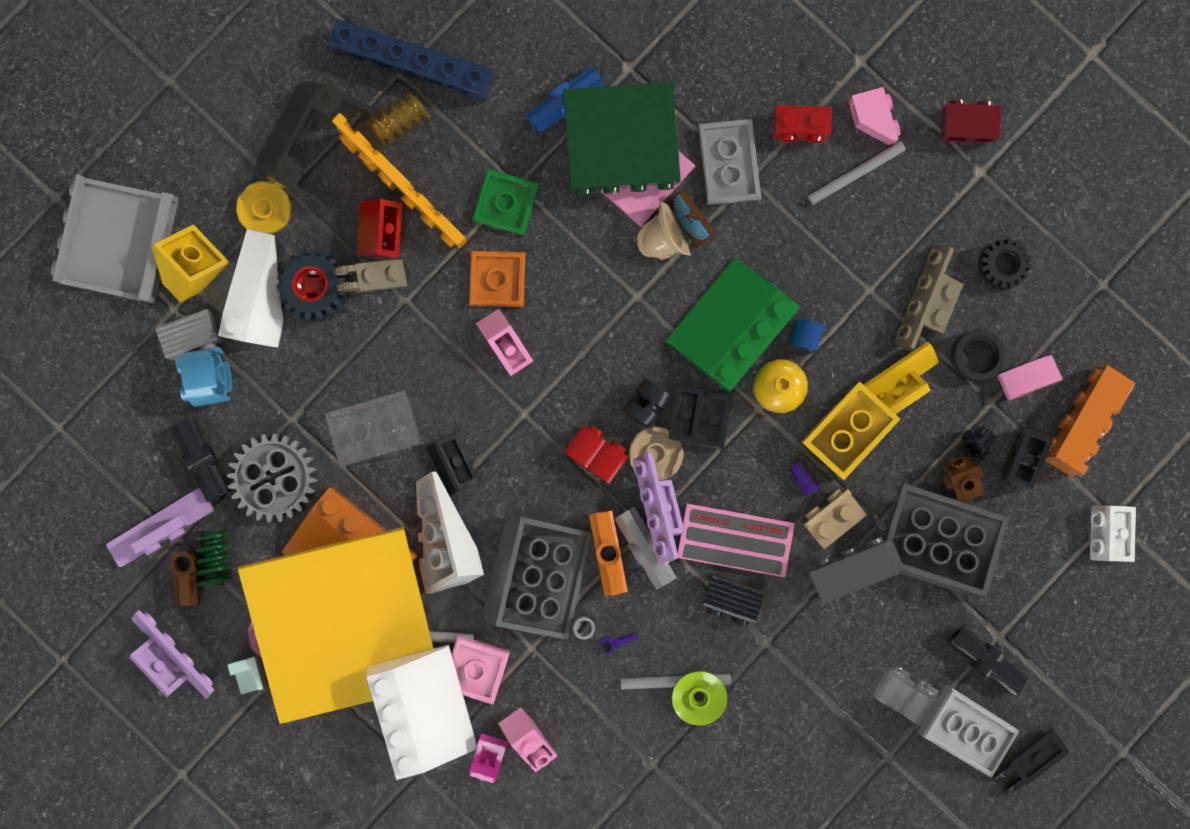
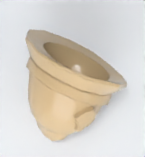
[637,202,691,260]

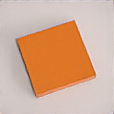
[469,251,526,308]

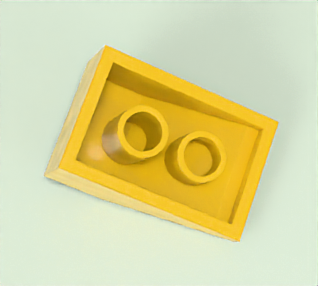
[801,381,900,480]

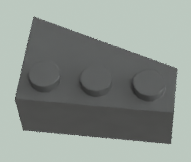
[809,537,905,603]

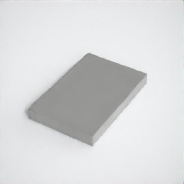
[698,119,761,206]

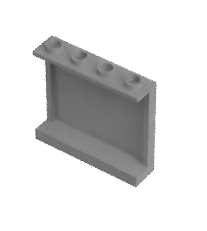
[51,174,179,304]

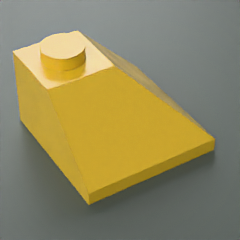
[152,224,229,303]

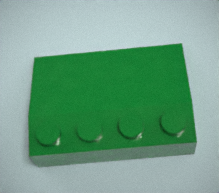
[665,258,800,393]

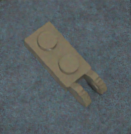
[334,259,407,293]

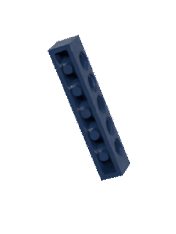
[328,19,494,102]

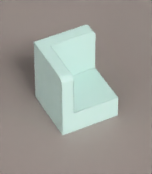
[228,655,268,694]

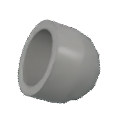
[572,616,595,639]

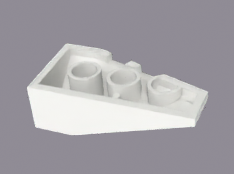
[218,229,284,348]
[416,472,484,594]

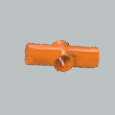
[589,510,628,596]

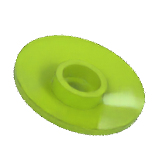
[672,671,727,726]

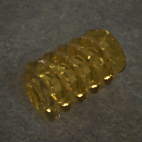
[369,92,431,148]

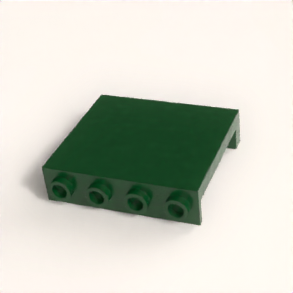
[562,82,681,196]

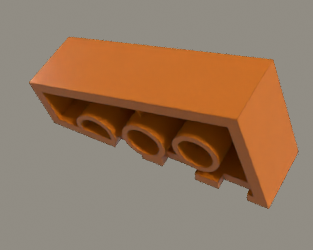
[1045,365,1135,476]

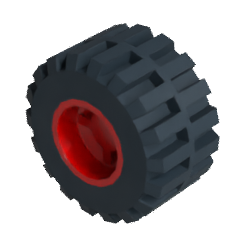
[277,250,350,322]

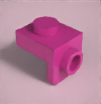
[469,733,508,783]

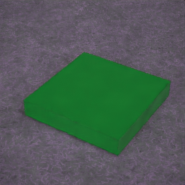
[472,169,539,236]

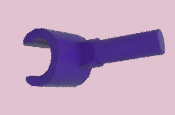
[599,633,638,655]

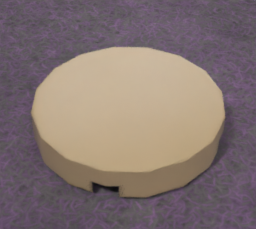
[629,427,683,481]

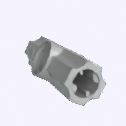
[614,507,677,590]

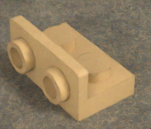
[803,489,867,549]

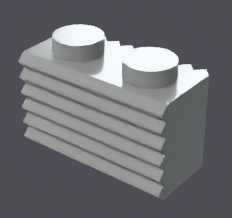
[155,309,222,363]

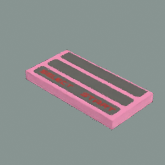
[678,504,795,577]

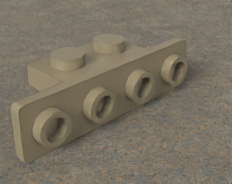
[894,245,963,349]

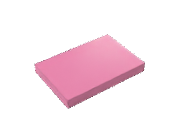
[601,152,695,228]

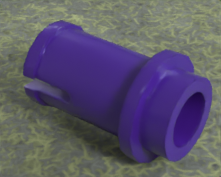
[789,460,820,496]

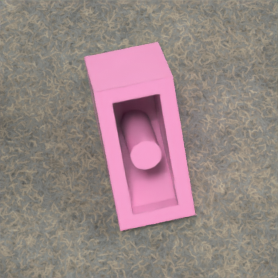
[476,309,533,376]

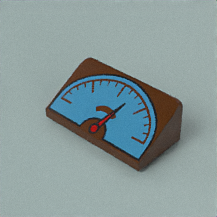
[667,189,715,248]

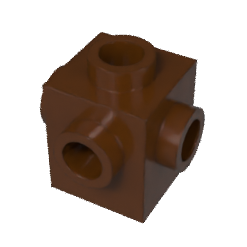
[941,456,985,503]

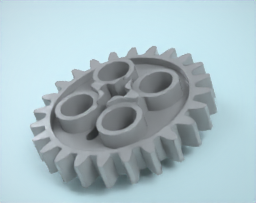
[227,434,318,523]

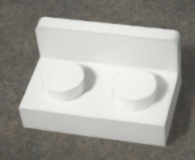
[1090,505,1136,562]

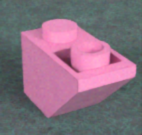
[848,87,900,146]
[498,707,557,772]

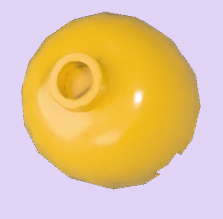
[753,359,808,414]

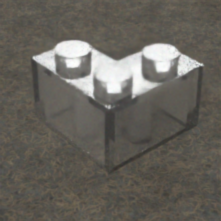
[870,666,939,726]

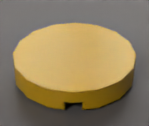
[236,181,292,235]

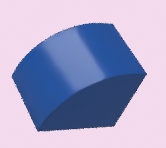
[787,319,825,354]

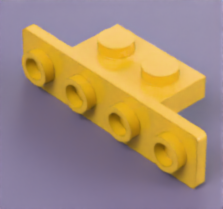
[864,342,939,414]

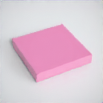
[451,635,510,705]

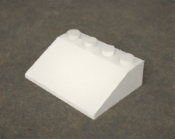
[366,645,477,780]

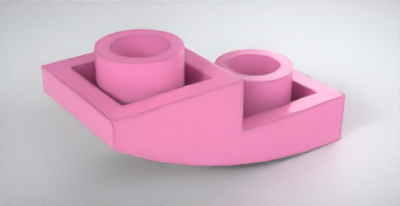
[997,355,1063,401]

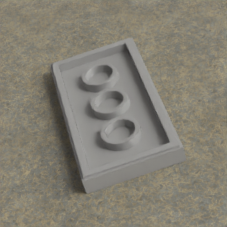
[917,684,1019,778]

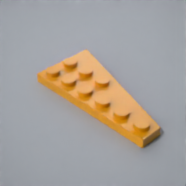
[332,113,467,249]

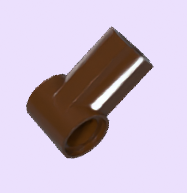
[169,550,200,606]

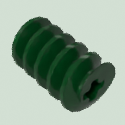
[195,530,232,586]

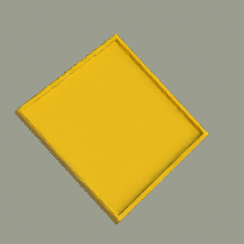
[238,527,434,724]

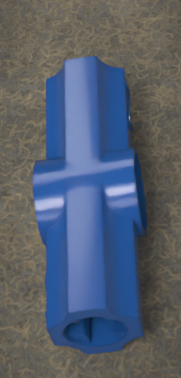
[526,66,605,134]

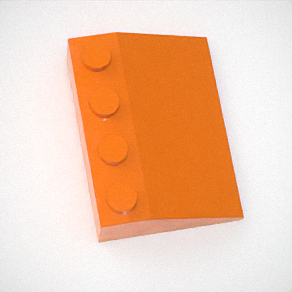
[282,487,418,563]

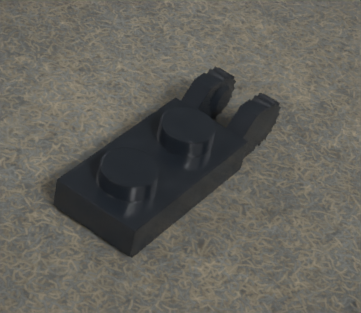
[992,729,1070,797]

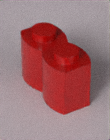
[564,425,628,484]

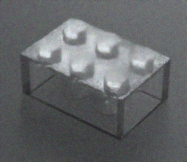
[325,390,423,467]

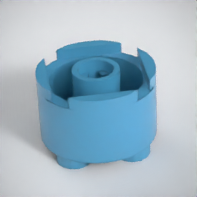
[176,347,232,407]

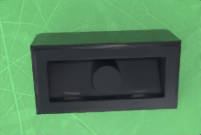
[427,433,480,496]

